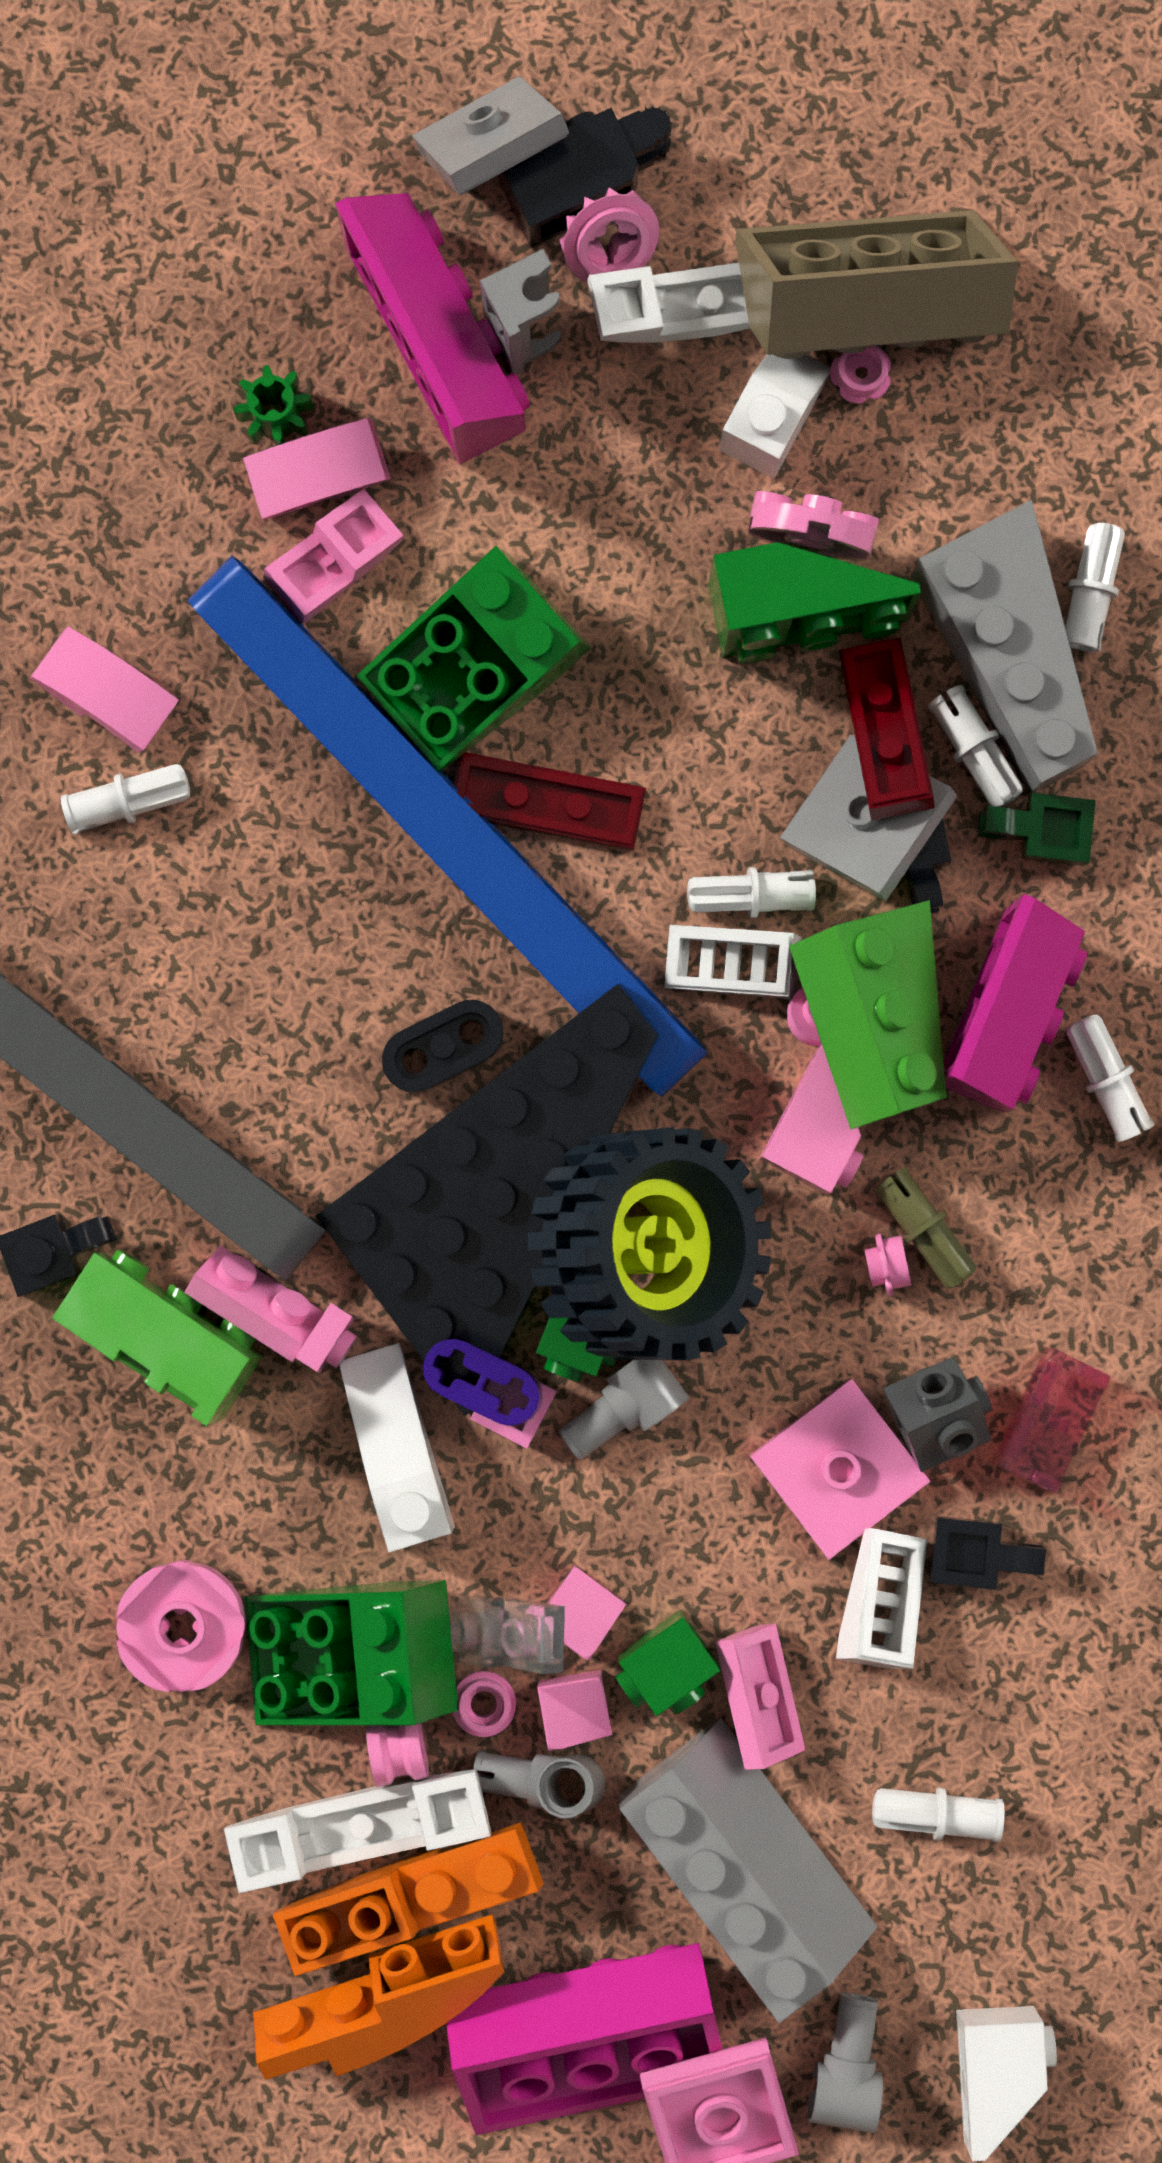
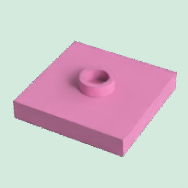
[749,1378,931,1560]
[640,2037,799,2163]

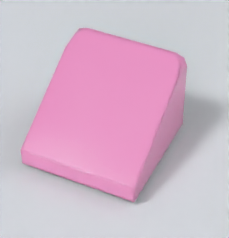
[536,1565,626,1661]

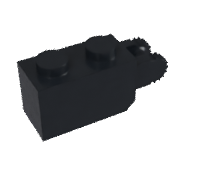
[499,105,672,248]

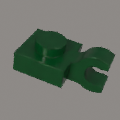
[977,793,1096,866]

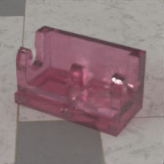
[991,1347,1111,1494]

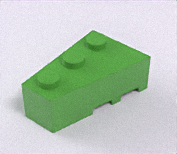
[789,900,947,1129]
[52,1248,264,1427]

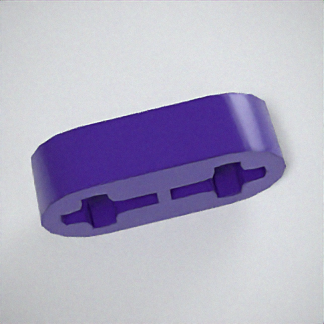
[423,1339,543,1426]

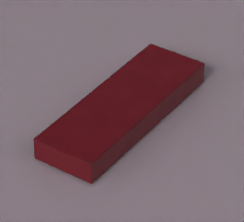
[839,637,935,821]
[454,752,646,851]

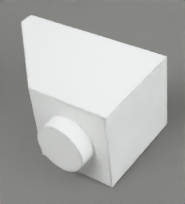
[719,354,831,479]
[956,2006,1057,2161]

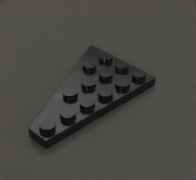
[316,984,660,1416]

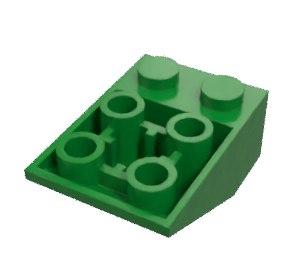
[708,542,921,664]
[356,546,592,771]
[244,1580,458,1725]

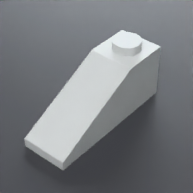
[339,1343,455,1553]

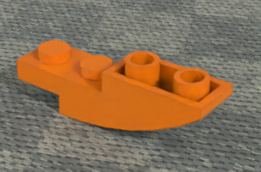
[272,1822,544,1976]
[253,1914,504,2080]

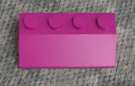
[335,193,530,465]
[446,1943,723,2135]

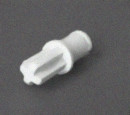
[1065,523,1125,652]
[928,685,1023,807]
[60,764,190,835]
[687,867,816,918]
[1067,1015,1155,1142]
[872,1787,1004,1842]

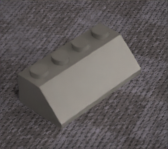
[619,1716,878,2024]

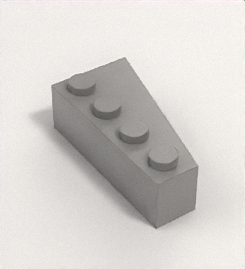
[911,500,1098,795]

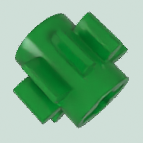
[233,365,314,446]

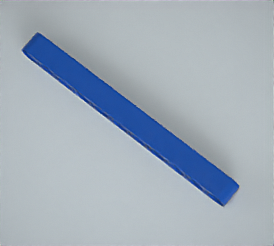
[188,555,708,1097]

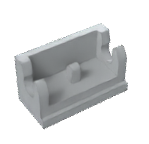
[480,249,561,375]

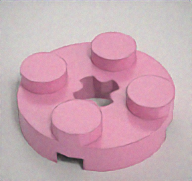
[748,491,879,560]
[116,1560,247,1692]

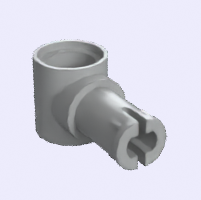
[559,1360,690,1460]
[473,1750,606,1818]
[808,1992,883,2133]

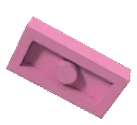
[184,1245,324,1363]
[715,1623,806,1770]

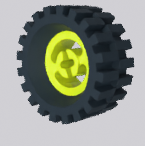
[528,1127,771,1360]

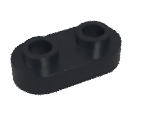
[382,1000,504,1093]

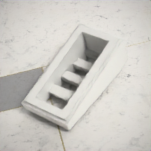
[664,925,802,999]
[836,1528,927,1669]

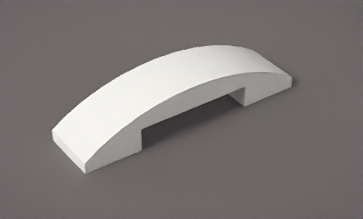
[587,263,750,343]
[224,1769,492,1893]

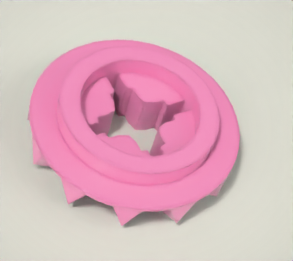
[559,188,659,283]

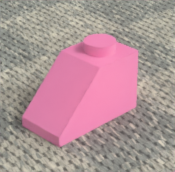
[759,1044,864,1195]

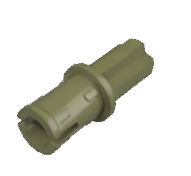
[872,1166,976,1289]

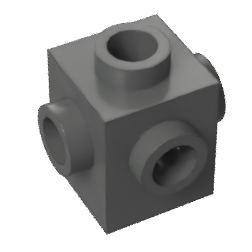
[883,1356,993,1472]

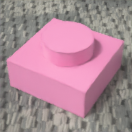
[295,1303,358,1373]
[470,1378,557,1449]

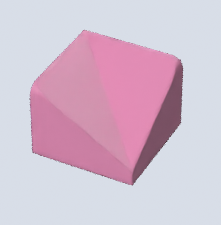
[537,1670,612,1751]

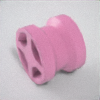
[366,1723,429,1787]

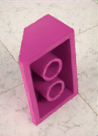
[944,894,1088,1113]

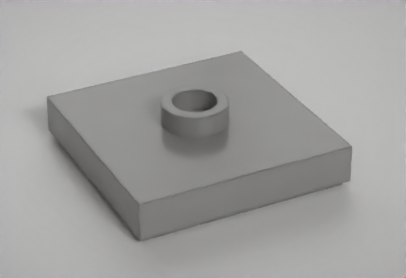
[412,76,569,195]
[780,735,957,901]

